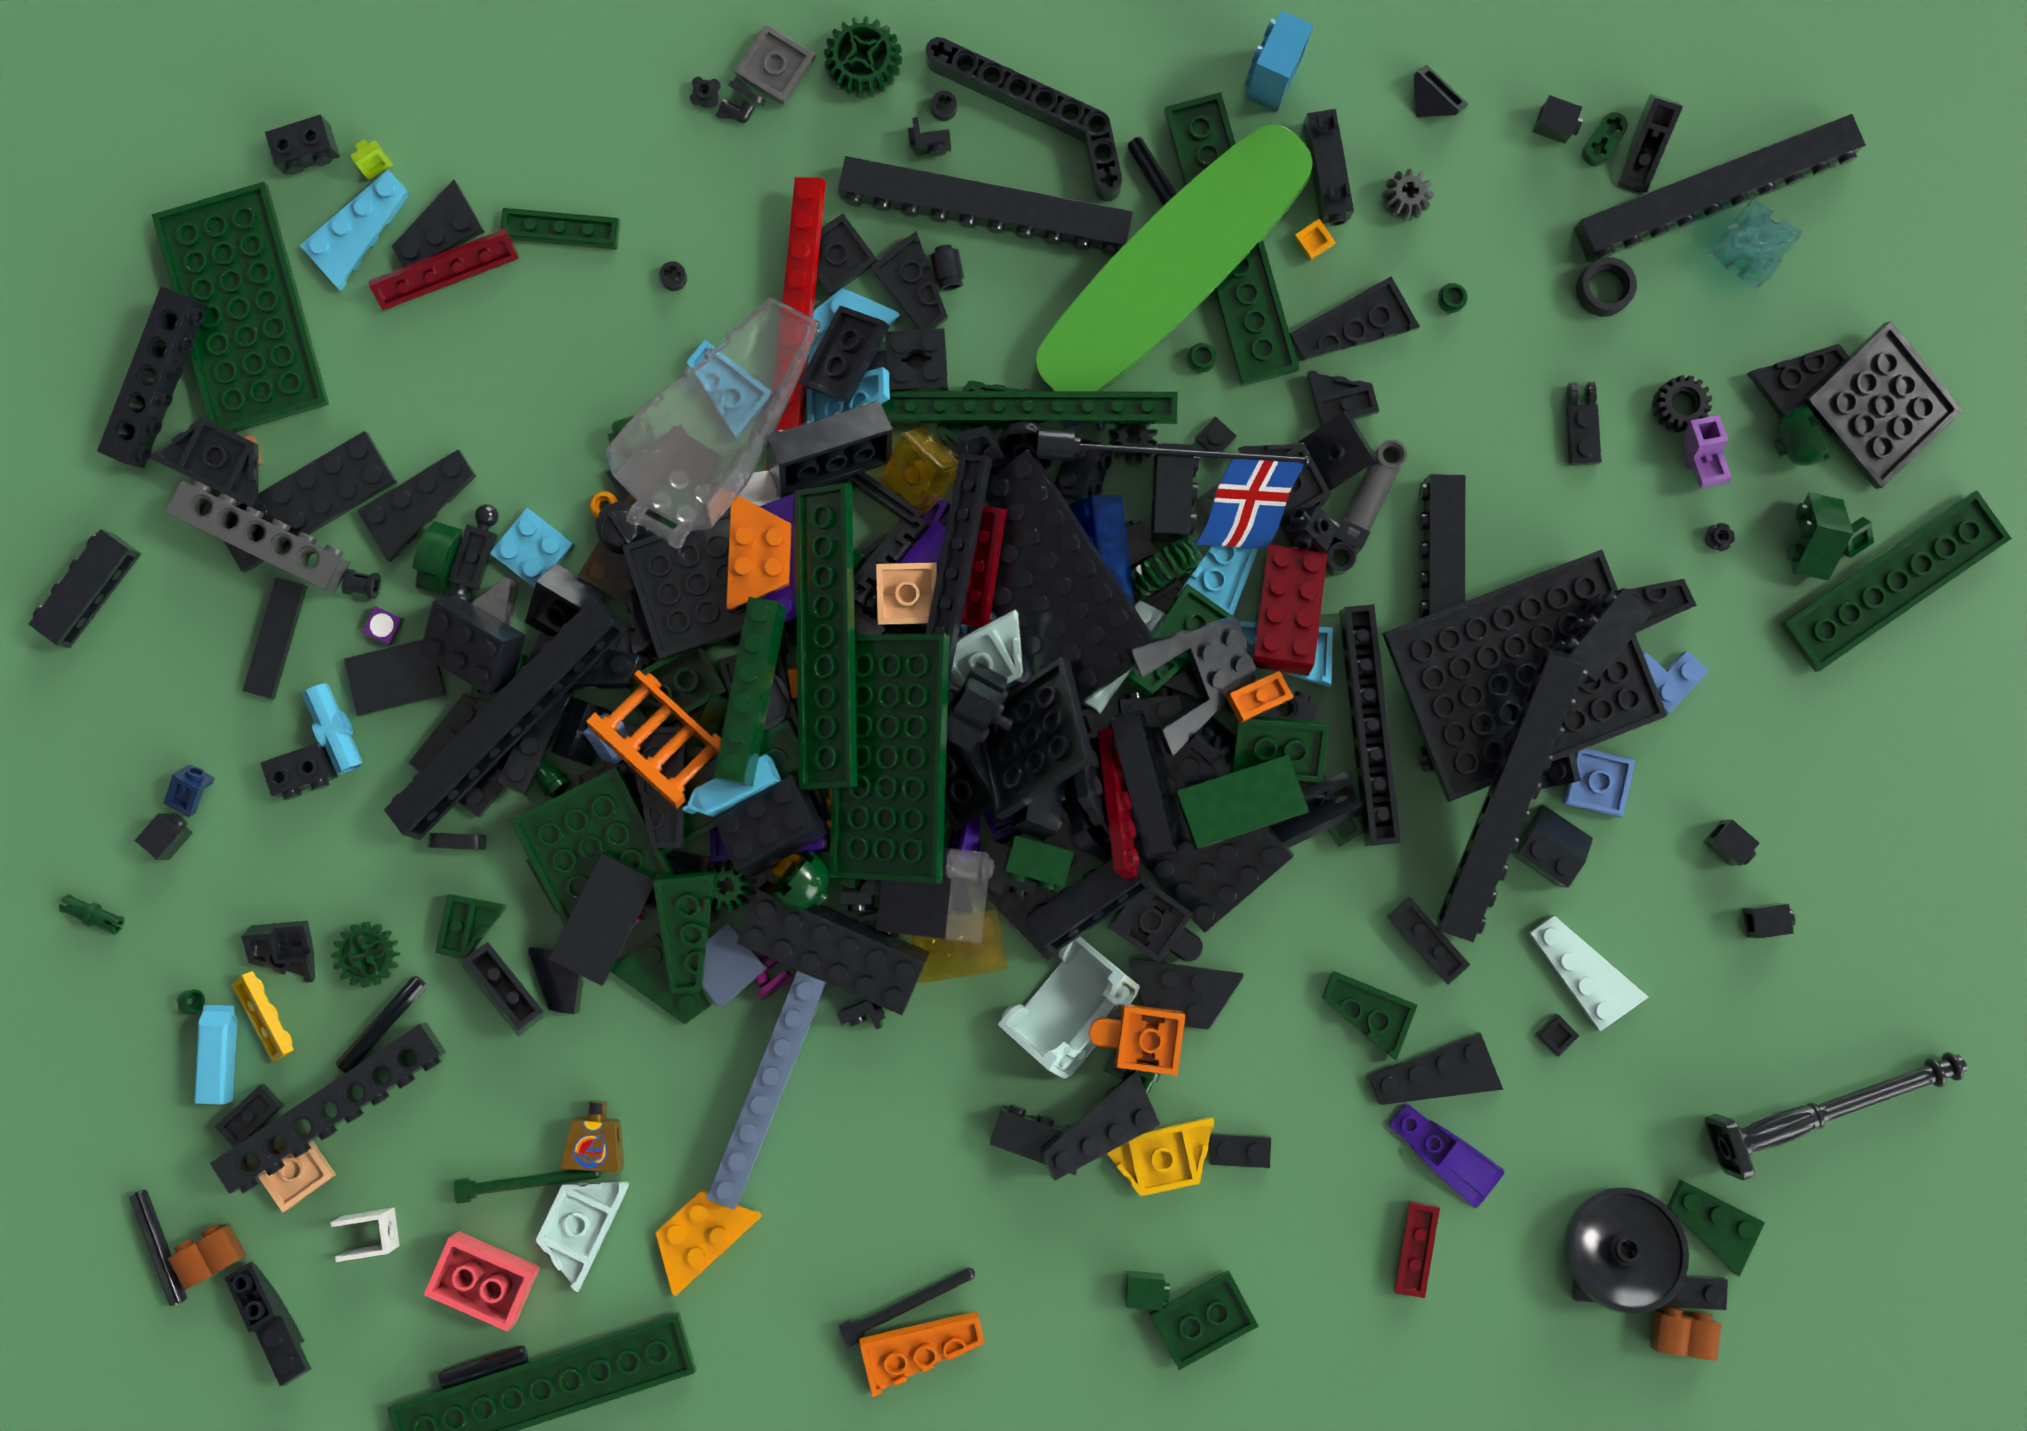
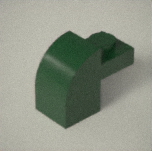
[412,521,462,595]

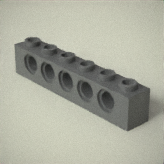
[165,480,351,593]

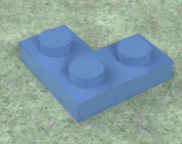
[1643,651,1709,714]

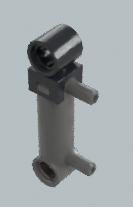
[1325,440,1407,575]

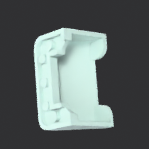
[998,937,1140,1078]

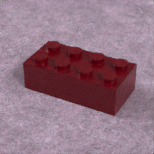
[1251,544,1328,676]

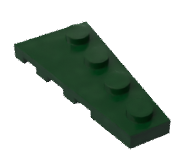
[1124,584,1234,697]
[653,871,715,994]

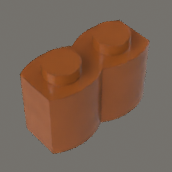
[168,1224,247,1290]
[1650,1307,1721,1361]

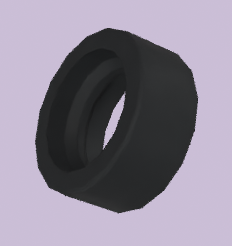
[1576,257,1637,317]

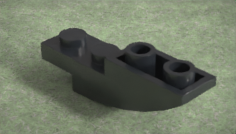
[224,1262,311,1386]

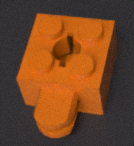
[1089,1003,1185,1076]

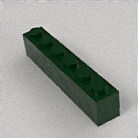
[714,597,787,787]

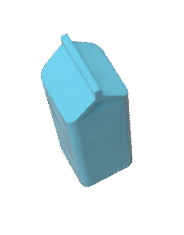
[682,754,781,817]
[194,1005,238,1104]

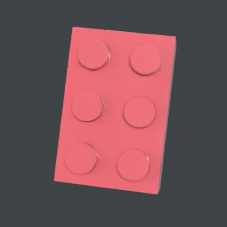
[424,1231,541,1332]

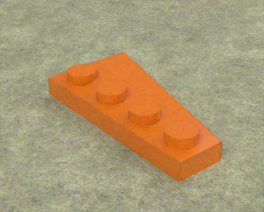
[859,1311,985,1398]

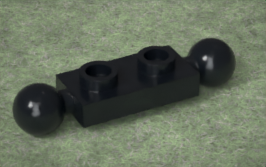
[447,504,499,603]

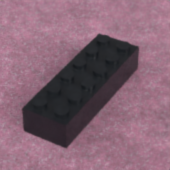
[737,881,930,1015]

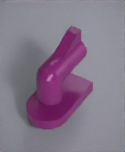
[754,954,794,1000]

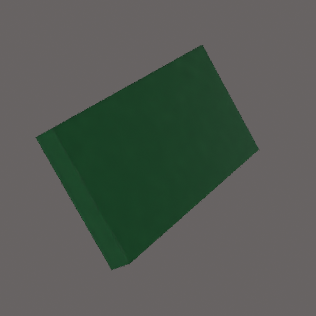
[1175,755,1309,850]

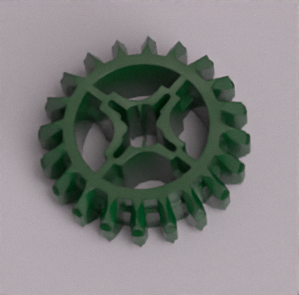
[824,16,903,98]
[1125,538,1203,601]

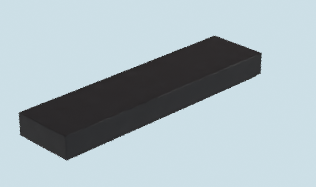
[243,578,308,699]

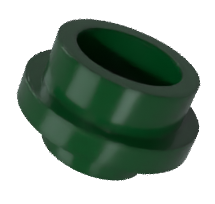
[1437,283,1467,313]
[1187,343,1217,373]

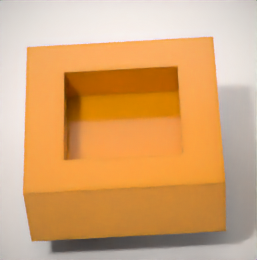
[1294,219,1336,261]

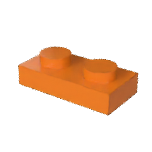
[1226,671,1293,723]

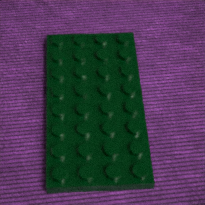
[151,182,329,432]
[829,634,950,883]

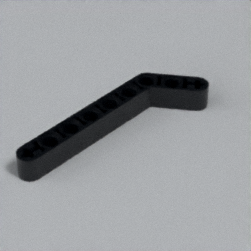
[926,37,1122,201]

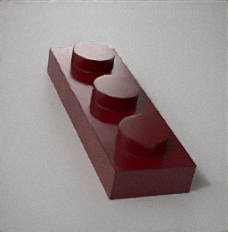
[1393,1200,1440,1298]

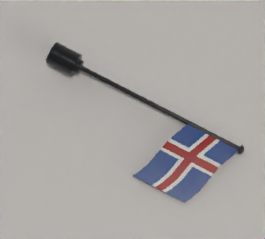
[1037,429,1311,549]

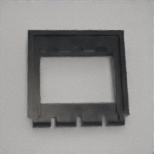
[818,472,929,606]

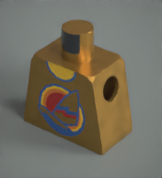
[560,1100,624,1173]

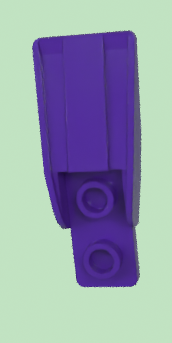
[1389,1104,1505,1208]

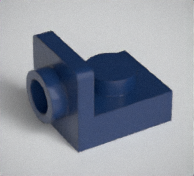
[163,765,215,817]

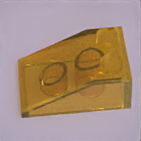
[911,908,1008,983]

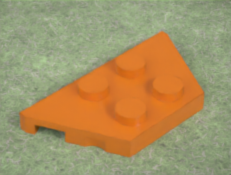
[726,494,792,611]

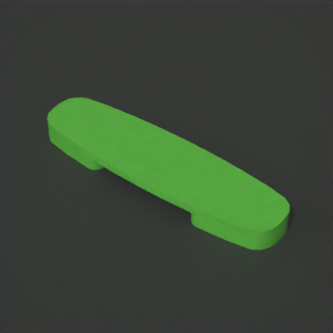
[1036,124,1313,391]

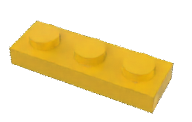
[231,971,294,1063]

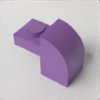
[1683,415,1732,489]

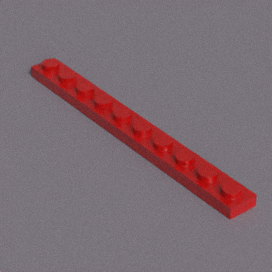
[766,177,826,470]

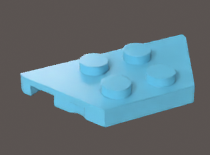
[808,288,901,364]

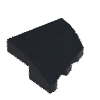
[241,920,315,983]
[528,947,583,1014]

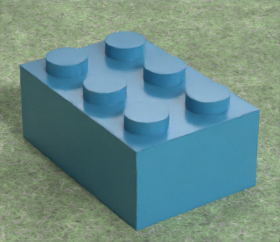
[1245,10,1314,111]

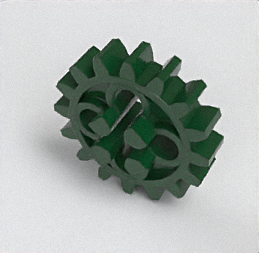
[331,922,400,988]

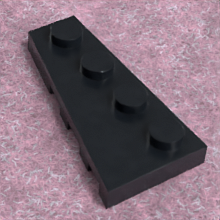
[624,727,686,849]
[1368,1032,1503,1105]

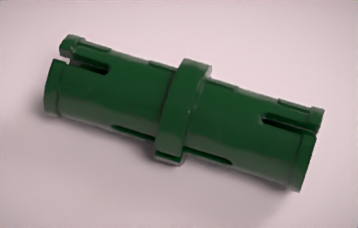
[59,894,125,935]

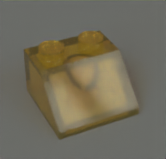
[881,426,960,514]

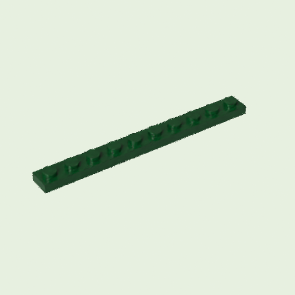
[881,391,1178,424]

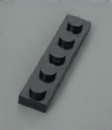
[1572,1275,1728,1310]

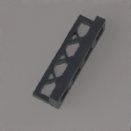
[1269,770,1365,848]

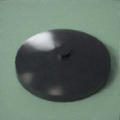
[1565,1188,1689,1314]

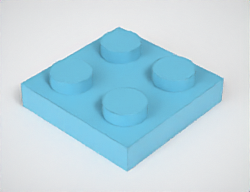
[490,508,575,588]

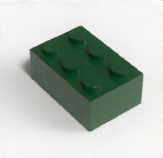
[622,646,728,727]

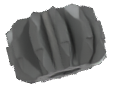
[1382,168,1433,221]

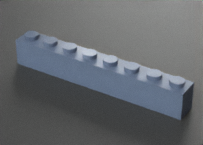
[706,970,827,1210]

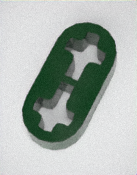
[1582,112,1628,166]

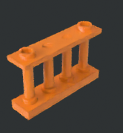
[586,670,721,809]

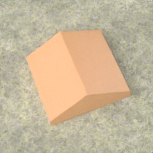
[876,563,937,625]

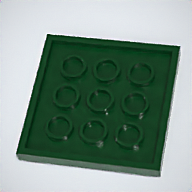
[510,766,674,926]

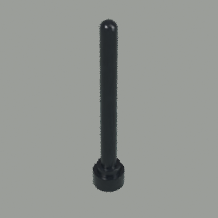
[839,1268,975,1347]

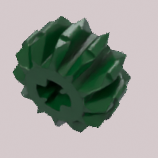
[710,860,753,911]

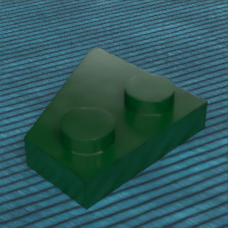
[435,894,507,959]

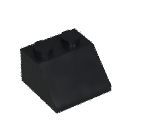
[525,563,606,637]
[1510,805,1593,888]

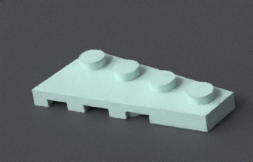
[1528,915,1649,1032]

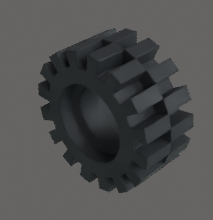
[1652,375,1712,432]

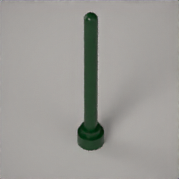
[454,1170,601,1204]

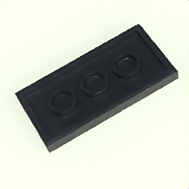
[548,852,654,986]

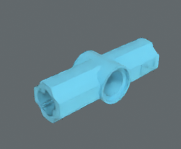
[301,683,363,775]

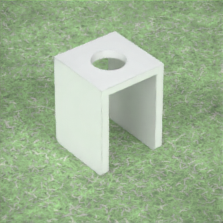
[330,1207,400,1262]

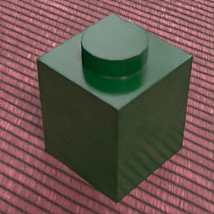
[1125,1270,1170,1311]

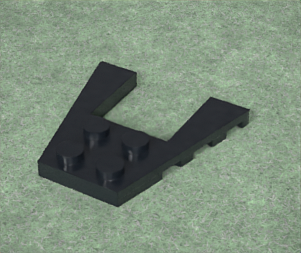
[1125,616,1256,755]

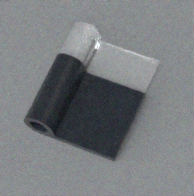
[876,848,994,943]

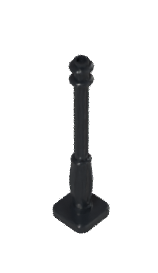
[1705,1052,1967,1180]

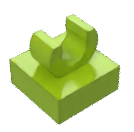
[350,138,393,180]

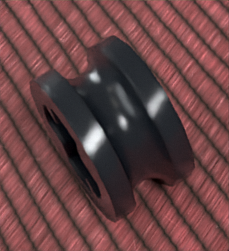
[931,91,957,121]
[659,261,687,291]

